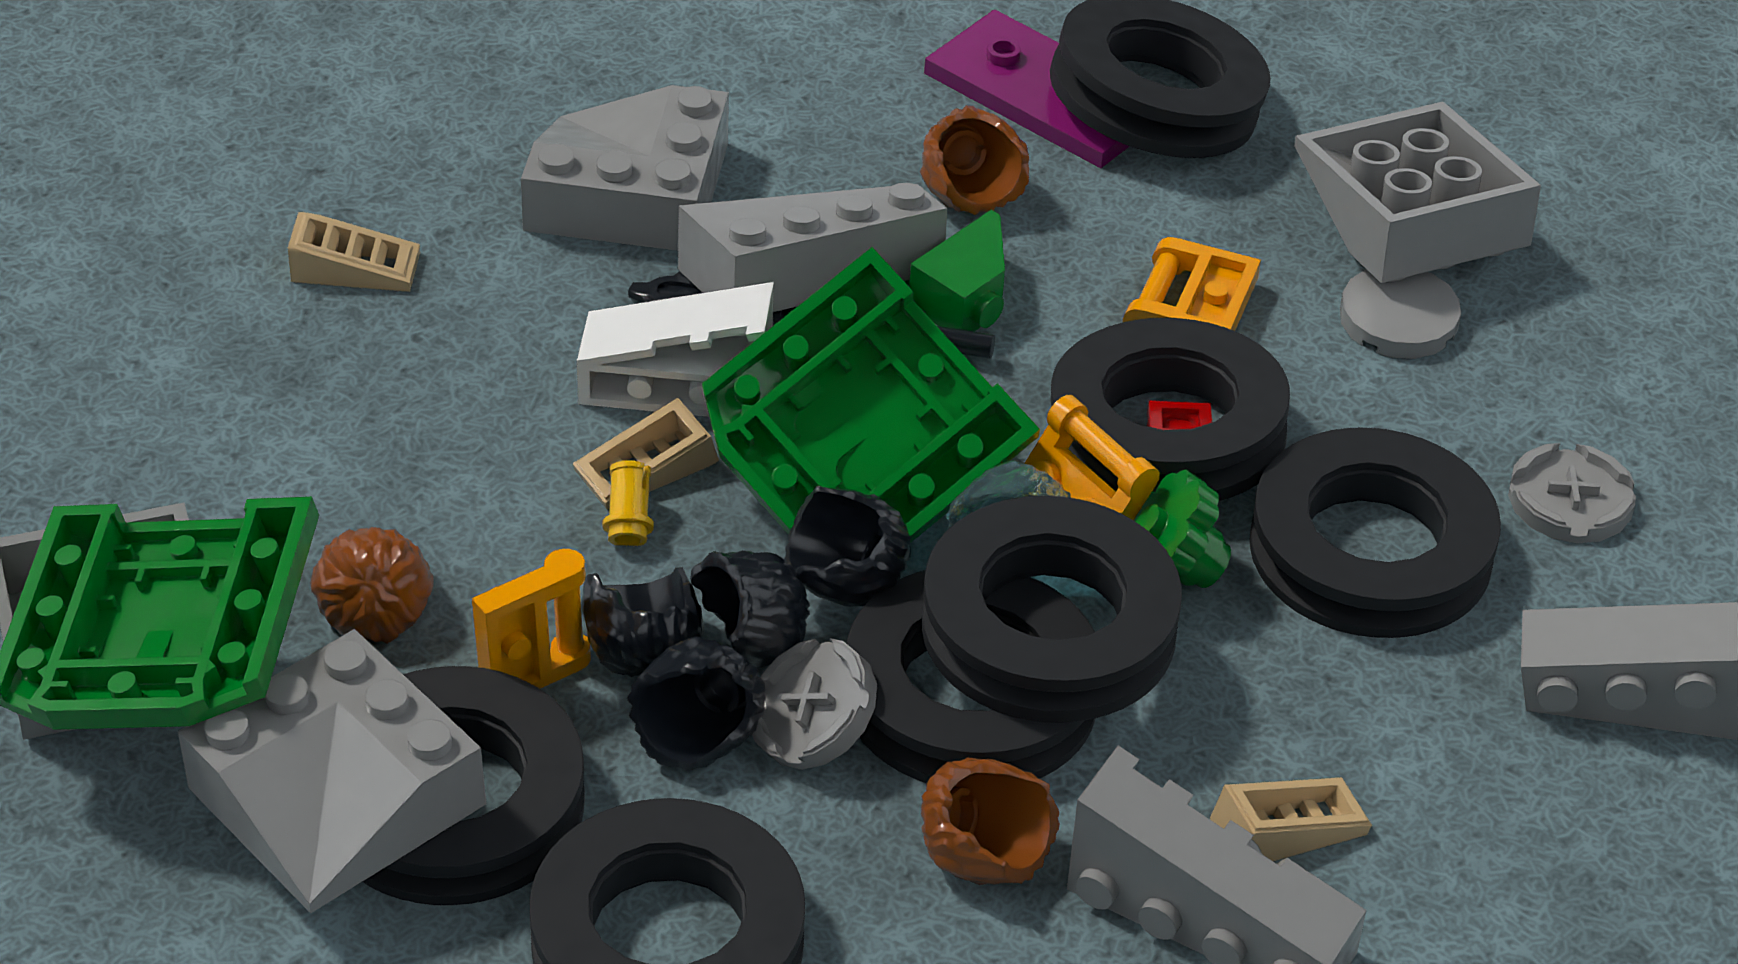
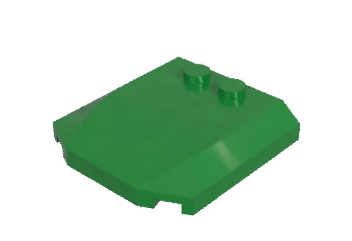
[702,247,1040,543]
[0,496,320,730]

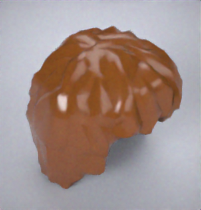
[920,106,1029,215]
[310,527,434,644]
[921,757,1060,885]

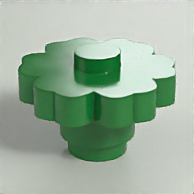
[1134,470,1231,588]

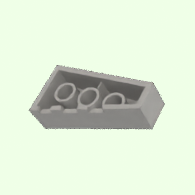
[678,183,947,312]
[1521,602,1738,740]
[1067,745,1366,964]

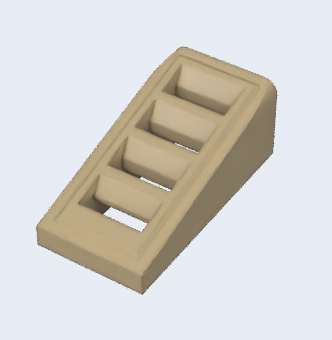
[288,212,420,292]
[573,398,719,510]
[1210,777,1372,861]

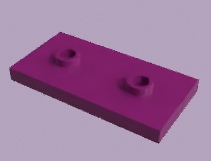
[924,9,1130,169]

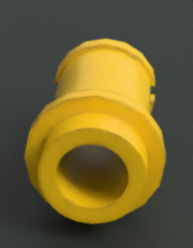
[602,460,654,546]

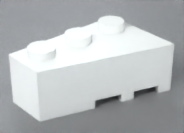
[577,282,774,417]

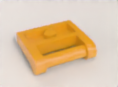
[1123,237,1261,331]
[1009,395,1159,520]
[472,549,591,689]

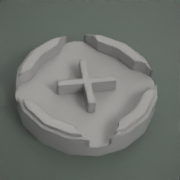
[1340,269,1461,359]
[1508,443,1636,543]
[752,638,877,770]

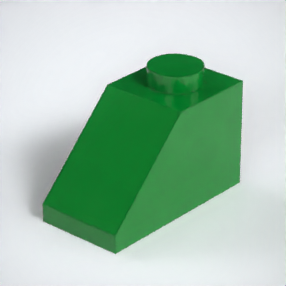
[909,209,1005,332]

